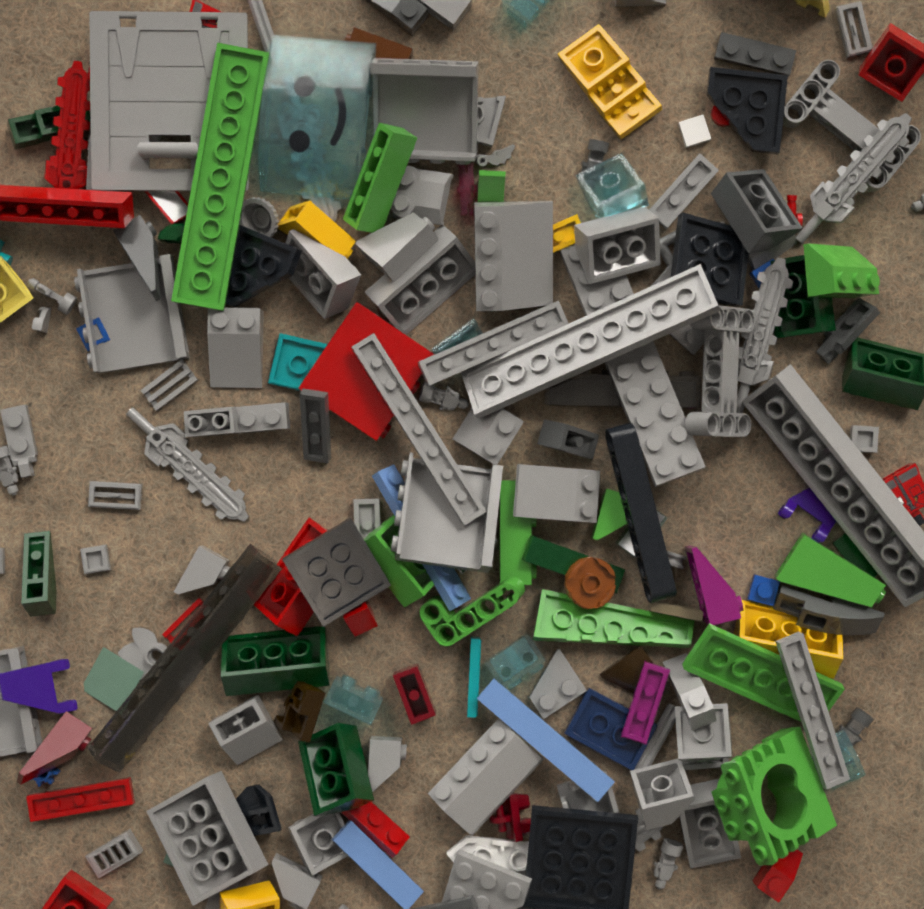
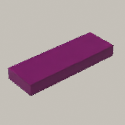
[621,661,670,745]

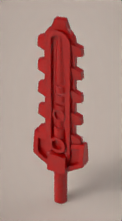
[44,60,90,189]

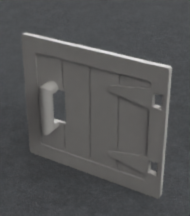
[89,11,249,191]

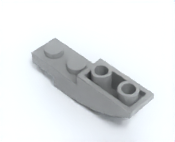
[184,402,291,437]

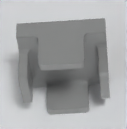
[675,703,732,762]
[556,770,619,813]

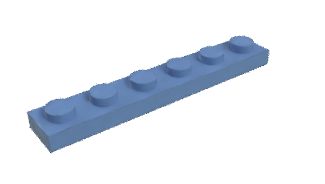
[372,464,471,612]

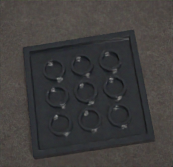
[523,805,638,909]

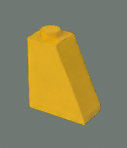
[278,200,356,259]

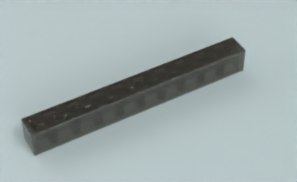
[88,544,282,773]

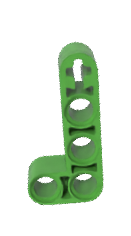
[420,577,525,646]

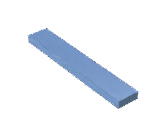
[477,678,615,802]

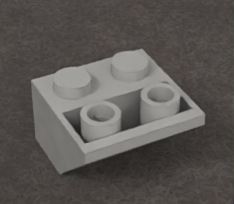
[208,694,283,765]

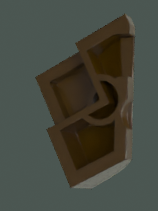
[599,646,672,694]
[274,681,326,742]

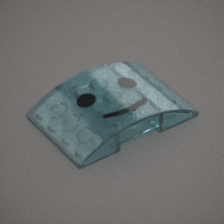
[258,35,376,200]

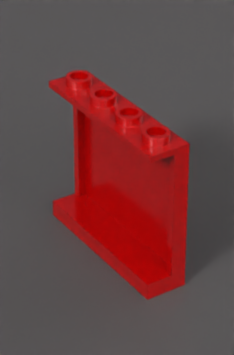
[298,302,435,441]

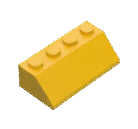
[734,600,843,679]

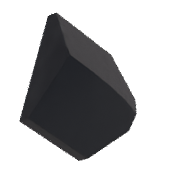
[236,784,282,836]

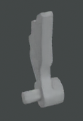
[475,144,515,166]

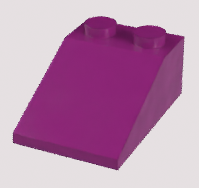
[685,545,744,625]

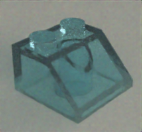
[576,153,649,219]

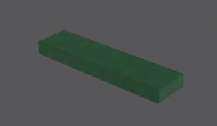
[522,535,626,594]

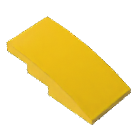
[558,24,662,140]

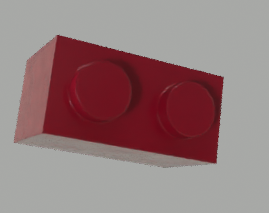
[393,663,436,725]

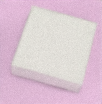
[678,115,711,148]

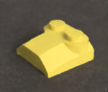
[0,256,34,323]

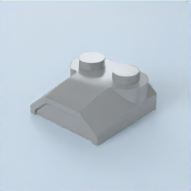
[391,166,454,226]
[288,812,348,876]

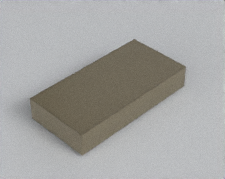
[648,601,704,621]

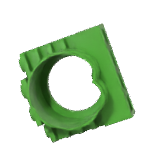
[711,726,837,865]

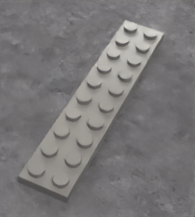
[559,244,706,487]
[461,264,721,419]

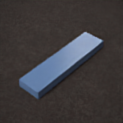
[332,820,424,909]

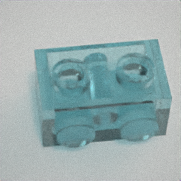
[485,632,546,690]
[324,674,384,725]

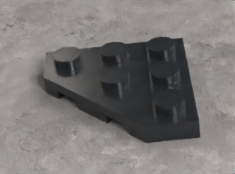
[706,67,788,155]
[226,225,303,307]

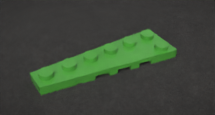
[532,589,695,648]

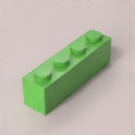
[343,123,417,233]
[500,480,537,585]

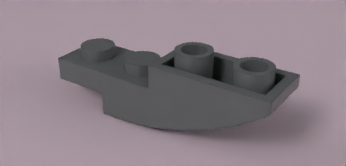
[773,585,885,635]

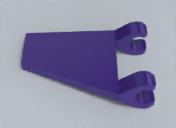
[778,487,836,542]
[0,659,78,714]

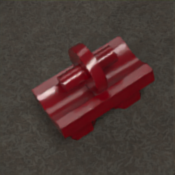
[489,793,531,842]

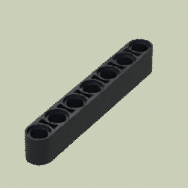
[605,423,677,604]

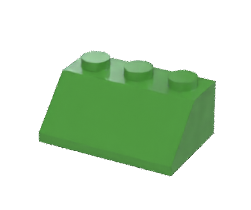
[803,244,880,298]
[364,514,434,608]

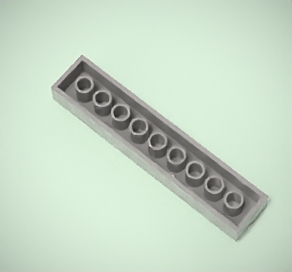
[742,364,924,607]

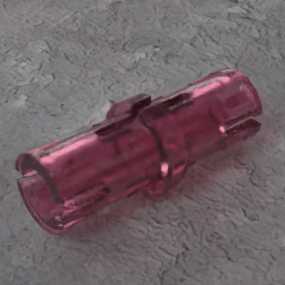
[457,162,477,216]

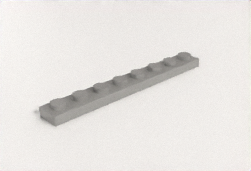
[351,333,487,526]

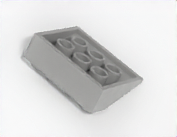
[474,201,553,311]
[146,771,269,906]

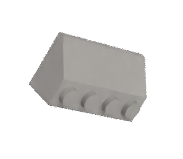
[365,226,475,335]
[428,718,544,835]

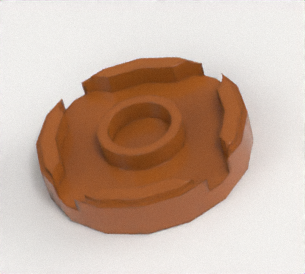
[564,557,616,609]

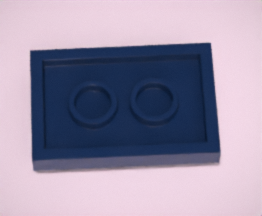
[564,687,658,770]

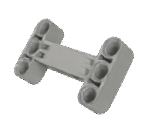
[783,59,921,192]
[685,306,755,437]

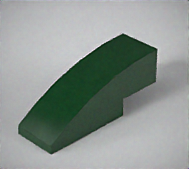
[7,106,91,150]

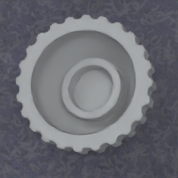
[240,197,279,237]

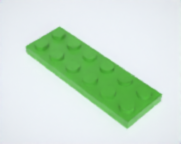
[682,623,845,722]

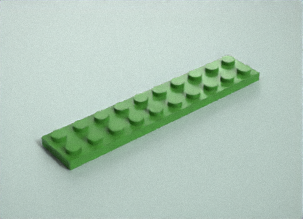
[171,43,270,311]

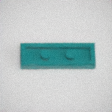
[467,636,481,718]

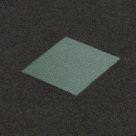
[84,647,144,714]

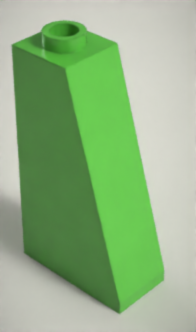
[775,532,886,607]

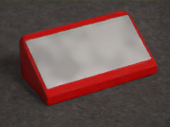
[144,191,188,224]

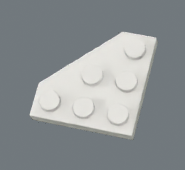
[446,835,529,876]

